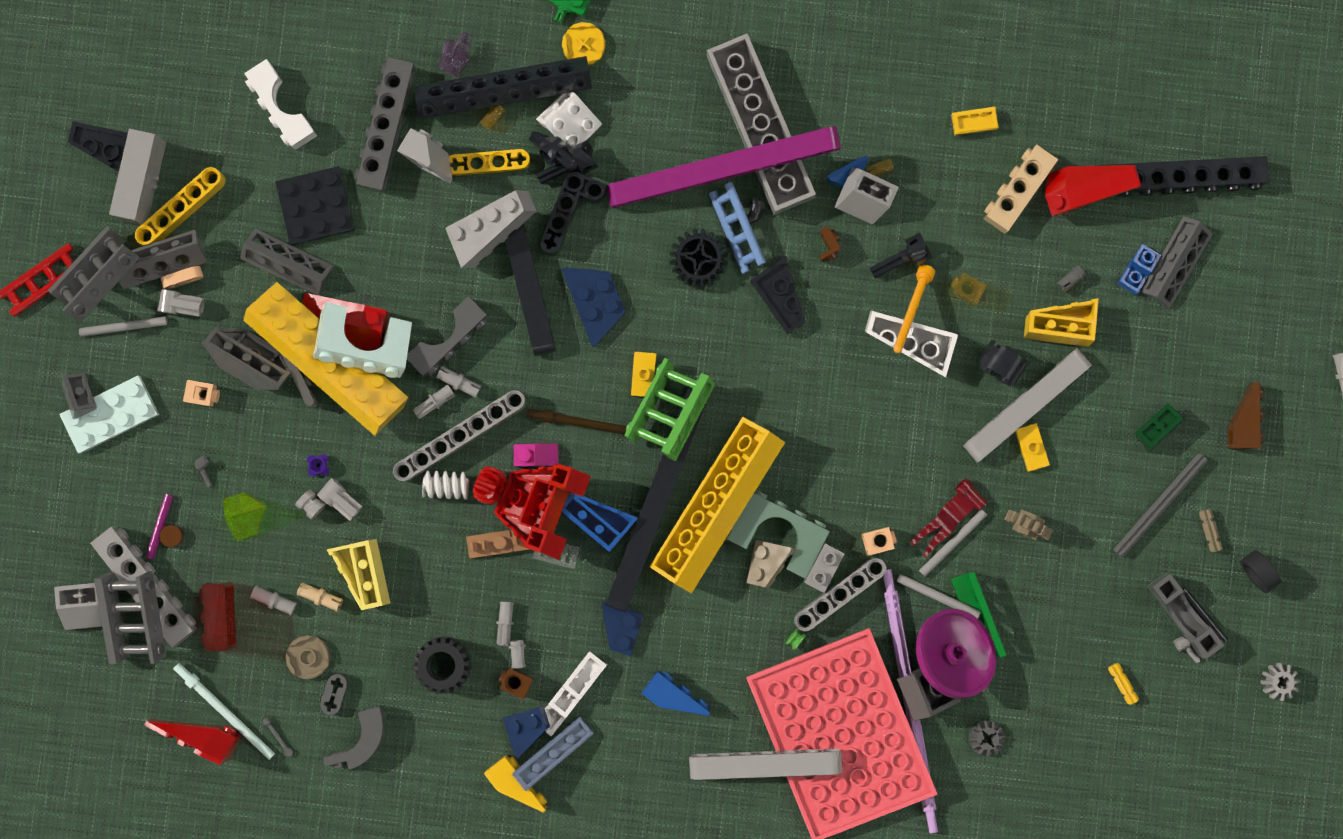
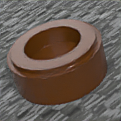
[160,525,184,547]

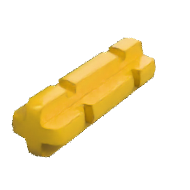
[1108,663,1139,705]

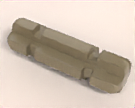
[1199,509,1223,552]

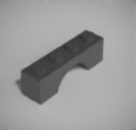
[407,296,488,377]
[1147,573,1224,659]

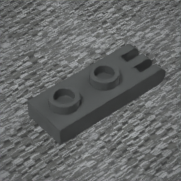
[282,355,318,407]

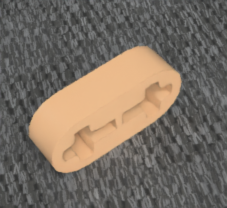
[160,266,203,290]

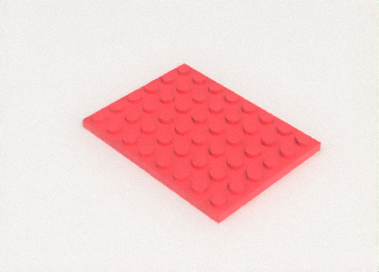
[746,628,938,839]

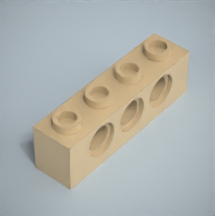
[984,145,1058,234]

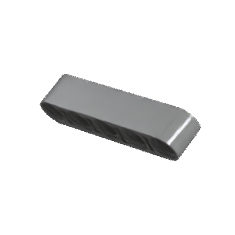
[794,558,886,631]

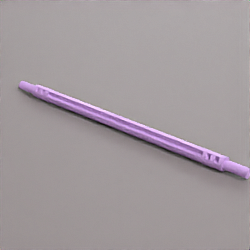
[883,569,938,833]

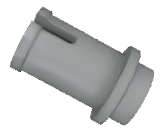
[508,640,526,668]

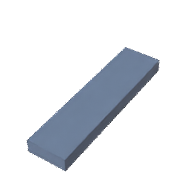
[511,717,594,791]

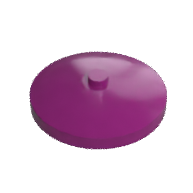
[916,609,996,699]

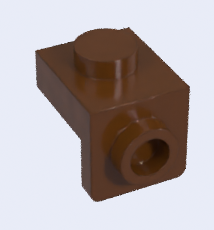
[819,226,841,262]

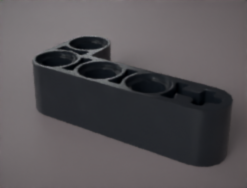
[540,172,605,256]

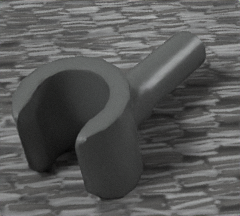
[194,456,212,487]

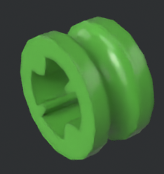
[785,628,806,650]

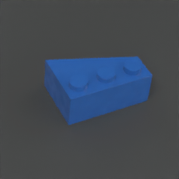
[562,493,638,552]

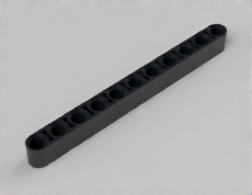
[605,387,708,613]

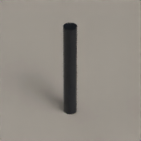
[1182,587,1228,643]

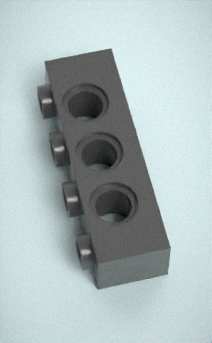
[119,229,207,289]

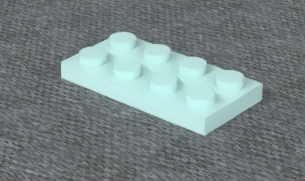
[59,375,159,454]

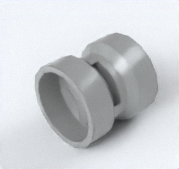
[295,489,327,520]

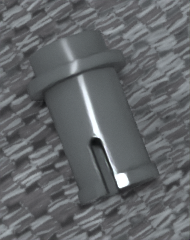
[1057,266,1086,293]

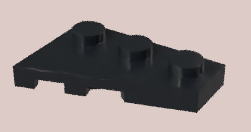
[68,121,128,172]
[750,256,805,335]

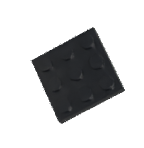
[275,166,355,246]

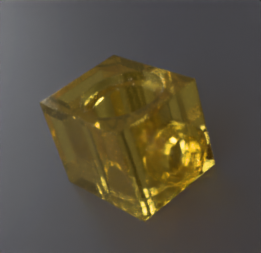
[950,273,987,306]

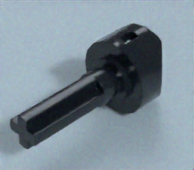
[536,140,599,185]
[870,233,933,279]

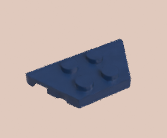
[561,268,626,347]

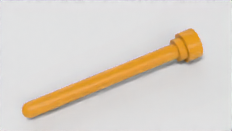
[893,265,935,353]

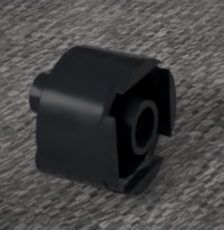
[977,340,1029,386]

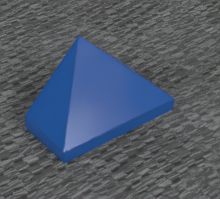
[826,155,868,187]

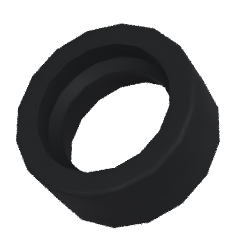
[1240,550,1282,593]

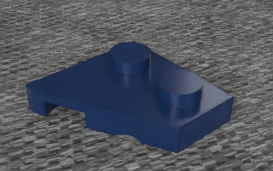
[602,602,643,656]
[503,706,550,759]

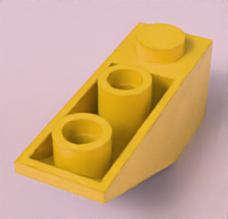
[484,755,547,812]

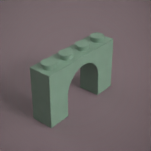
[726,490,830,579]

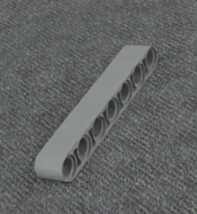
[963,348,1092,462]
[393,390,526,481]
[689,749,843,780]

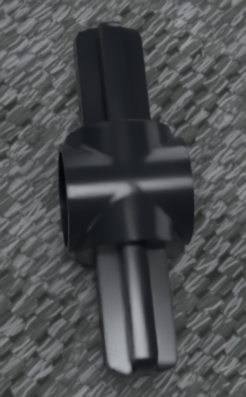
[529,131,579,170]

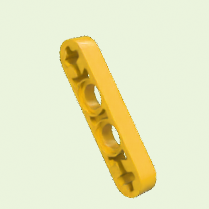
[449,149,530,176]

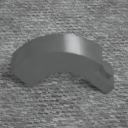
[323,705,386,769]

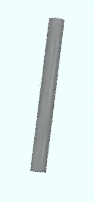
[79,316,168,337]
[919,509,988,577]
[896,574,981,619]

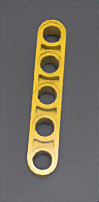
[135,167,226,246]

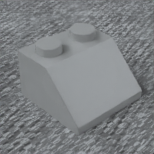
[397,128,453,184]

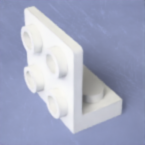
[536,92,602,154]

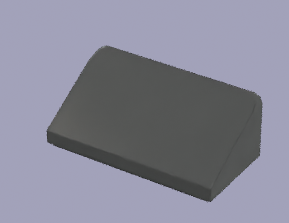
[62,372,97,419]

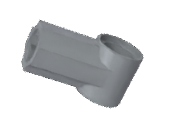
[157,289,204,317]
[317,478,363,521]

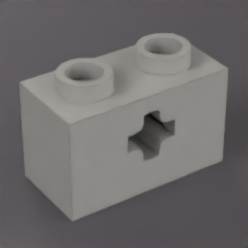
[803,543,844,593]

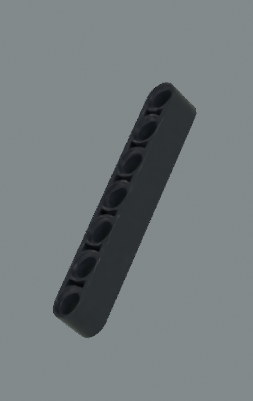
[505,223,556,356]

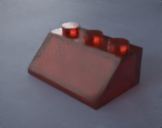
[199,582,237,651]

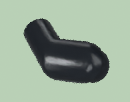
[746,198,765,225]

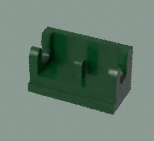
[1135,403,1184,452]

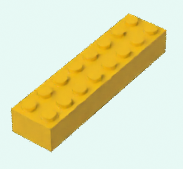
[243,282,408,436]
[649,417,785,594]

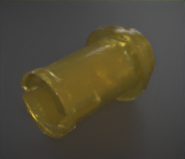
[479,105,506,131]
[865,157,894,177]

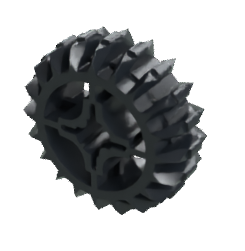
[669,229,728,288]

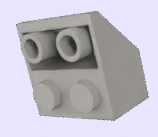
[835,167,899,224]
[54,583,102,630]

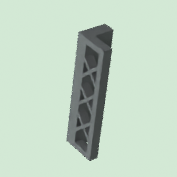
[1141,216,1213,308]
[240,228,334,296]

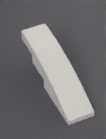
[545,651,607,736]

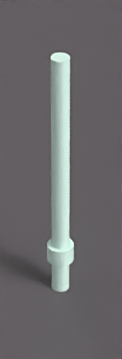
[173,663,275,760]

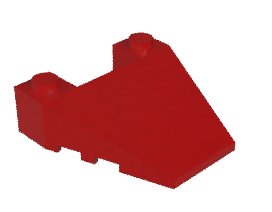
[494,464,591,560]

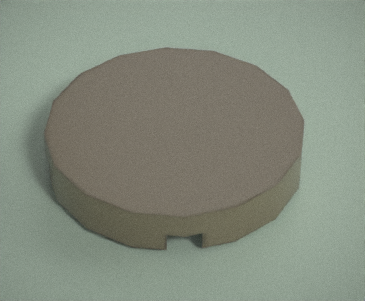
[285,635,331,679]

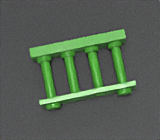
[625,358,716,461]

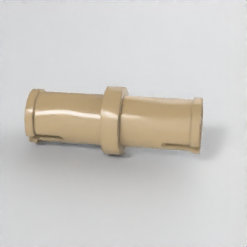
[297,582,343,612]

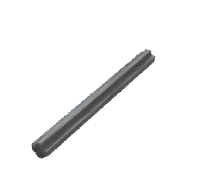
[1114,454,1208,557]

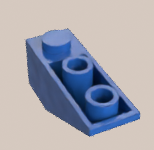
[642,671,710,716]

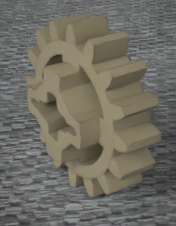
[1004,509,1053,541]

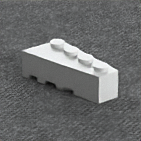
[865,311,958,377]

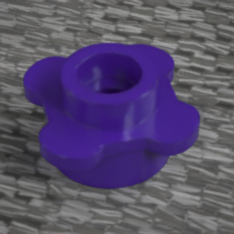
[307,454,330,477]

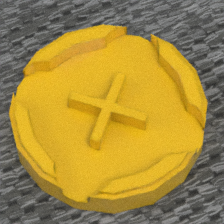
[562,22,605,66]

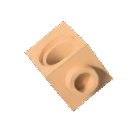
[861,527,897,555]

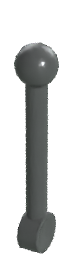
[263,717,294,757]

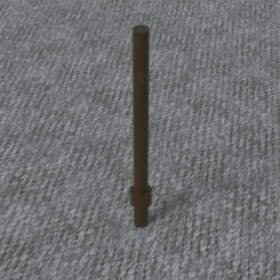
[526,408,657,438]

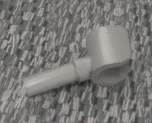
[1173,637,1200,663]

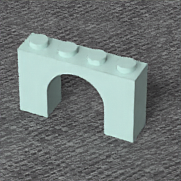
[313,302,412,378]

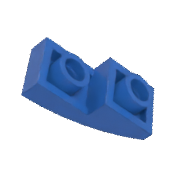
[1117,244,1161,295]

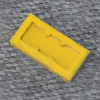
[951,107,999,136]
[631,352,656,397]
[1015,423,1050,472]

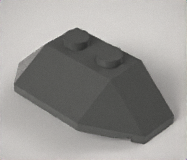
[203,327,291,390]

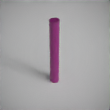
[146,494,174,559]

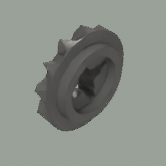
[969,720,1005,756]

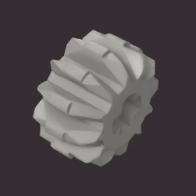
[1260,663,1300,701]

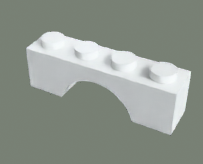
[244,59,317,150]

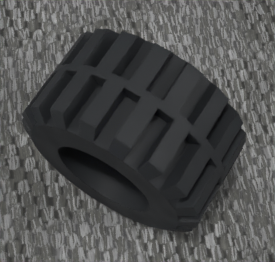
[413,636,472,694]

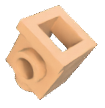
[183,380,220,407]

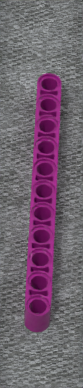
[606,126,841,208]

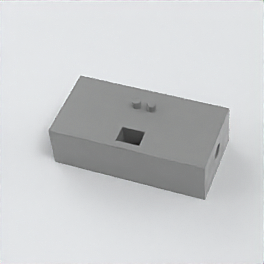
[109,129,166,225]

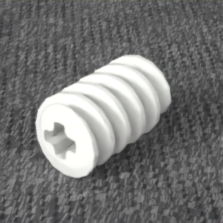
[422,471,469,500]

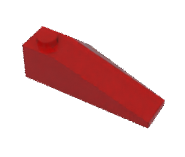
[1045,165,1142,216]
[302,293,390,351]
[145,719,241,765]

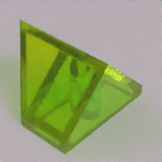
[223,492,267,541]

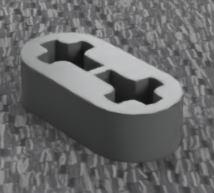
[321,673,349,715]

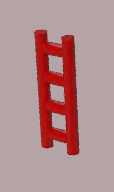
[0,243,74,317]

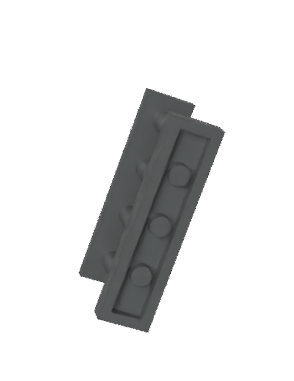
[48,226,140,323]
[94,571,167,664]

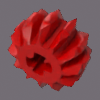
[473,466,506,505]

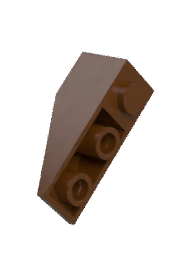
[1228,382,1264,449]

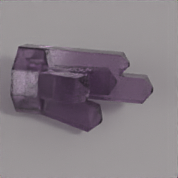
[437,32,471,78]

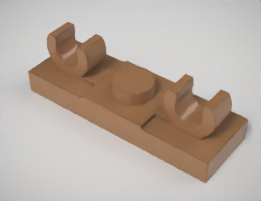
[466,530,529,558]

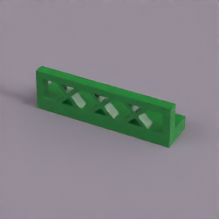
[950,571,1006,658]

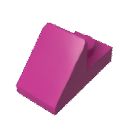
[514,443,558,467]

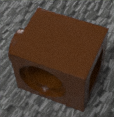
[498,666,534,699]

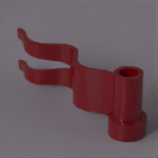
[910,478,987,558]

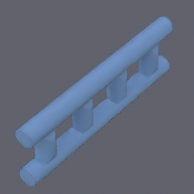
[709,182,766,274]

